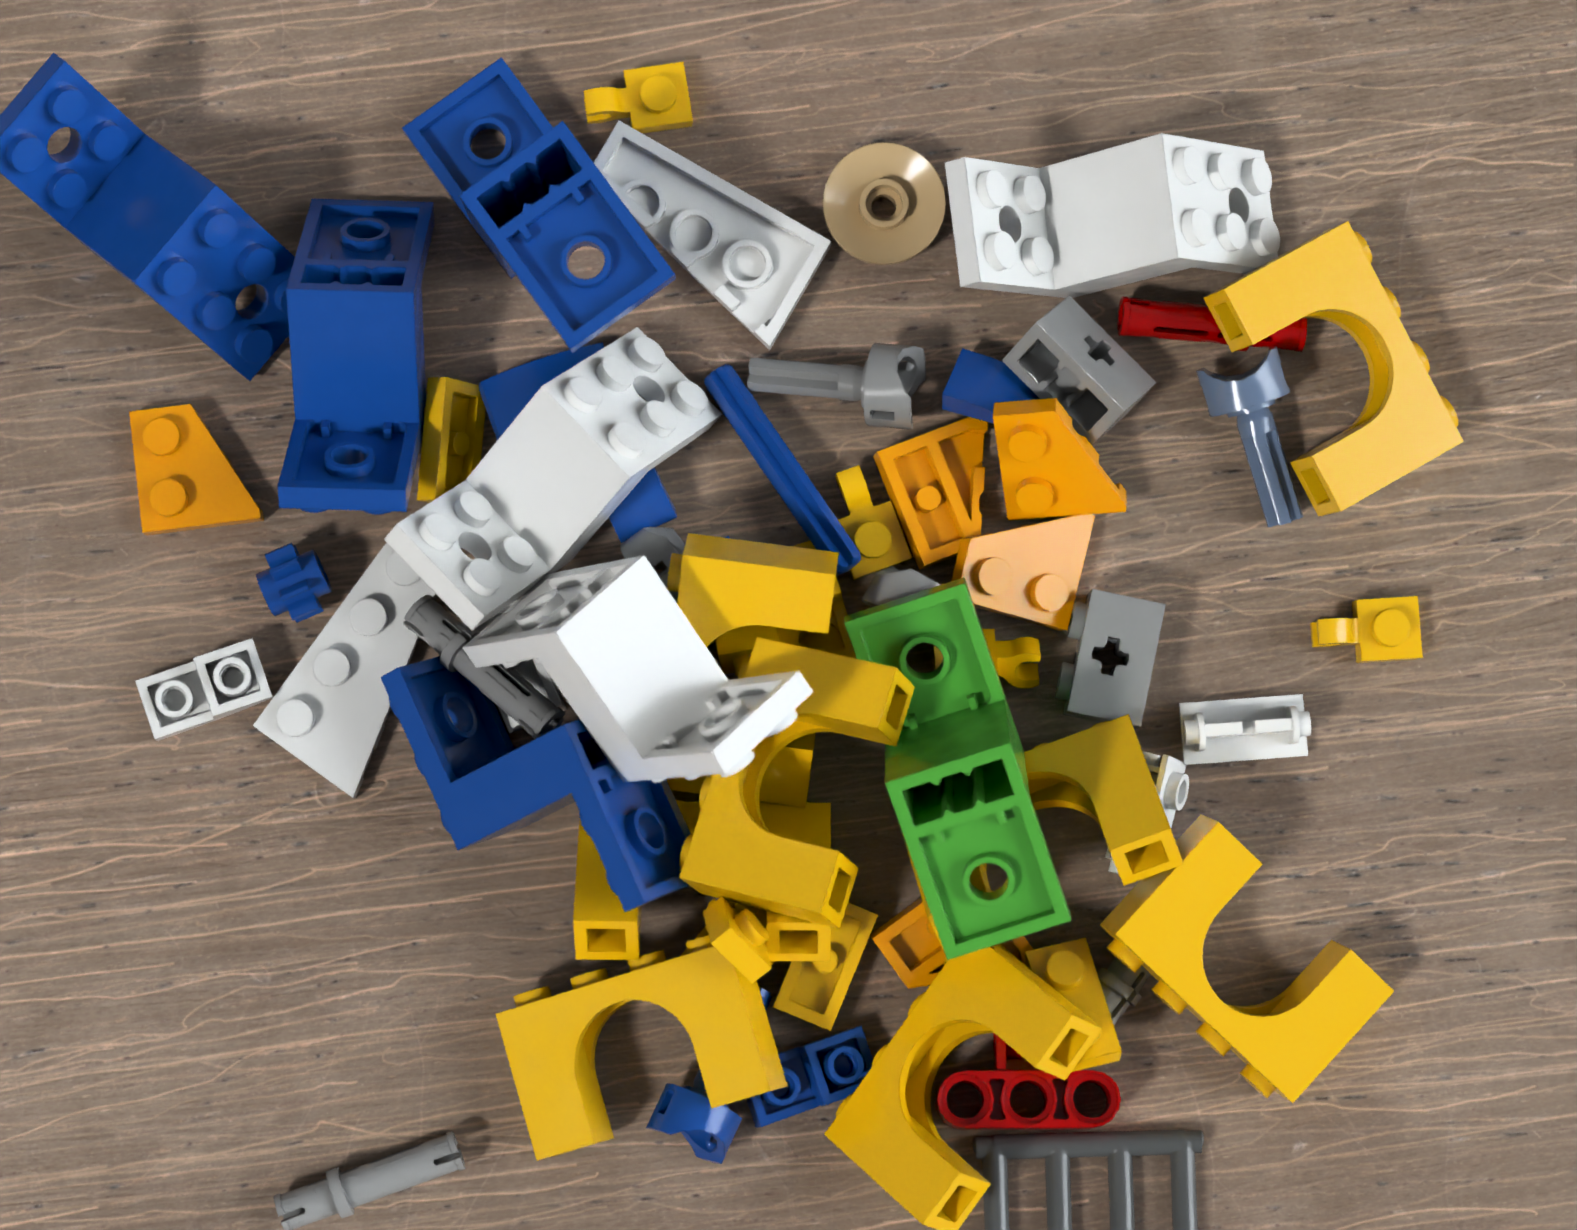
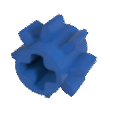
[256,542,332,623]

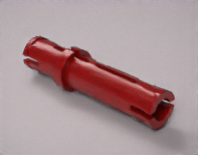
[1117,296,1307,352]

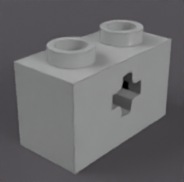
[1002,295,1157,445]
[1055,589,1166,730]

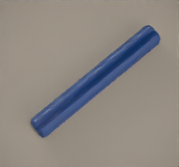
[704,364,861,576]

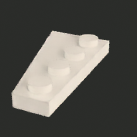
[594,120,831,350]
[253,542,438,799]

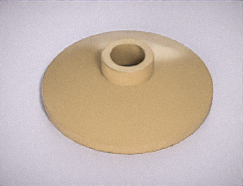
[823,143,946,265]

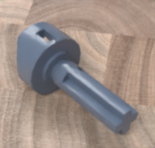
[1196,346,1303,527]

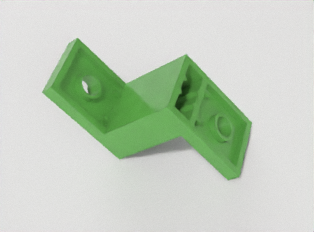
[844,577,1071,960]

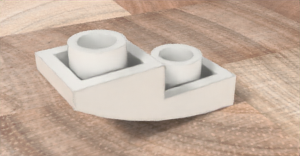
[135,638,273,741]

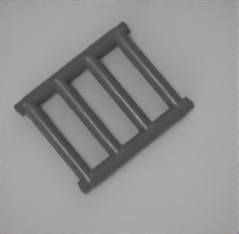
[972,1129,1204,1230]

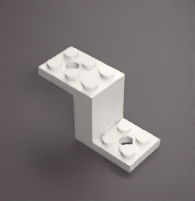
[945,133,1280,298]
[384,327,722,631]
[463,555,813,783]

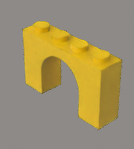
[1203,221,1464,517]
[666,533,839,808]
[679,637,915,929]
[900,714,1184,950]
[573,800,831,961]
[1100,814,1394,1103]
[495,935,787,1161]
[824,944,1102,1230]

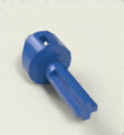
[646,987,772,1164]

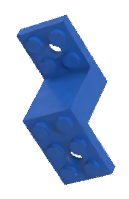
[0,53,295,381]
[402,57,676,353]
[277,199,435,515]
[380,656,691,912]

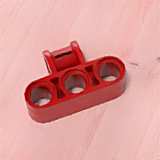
[935,1033,1121,1130]

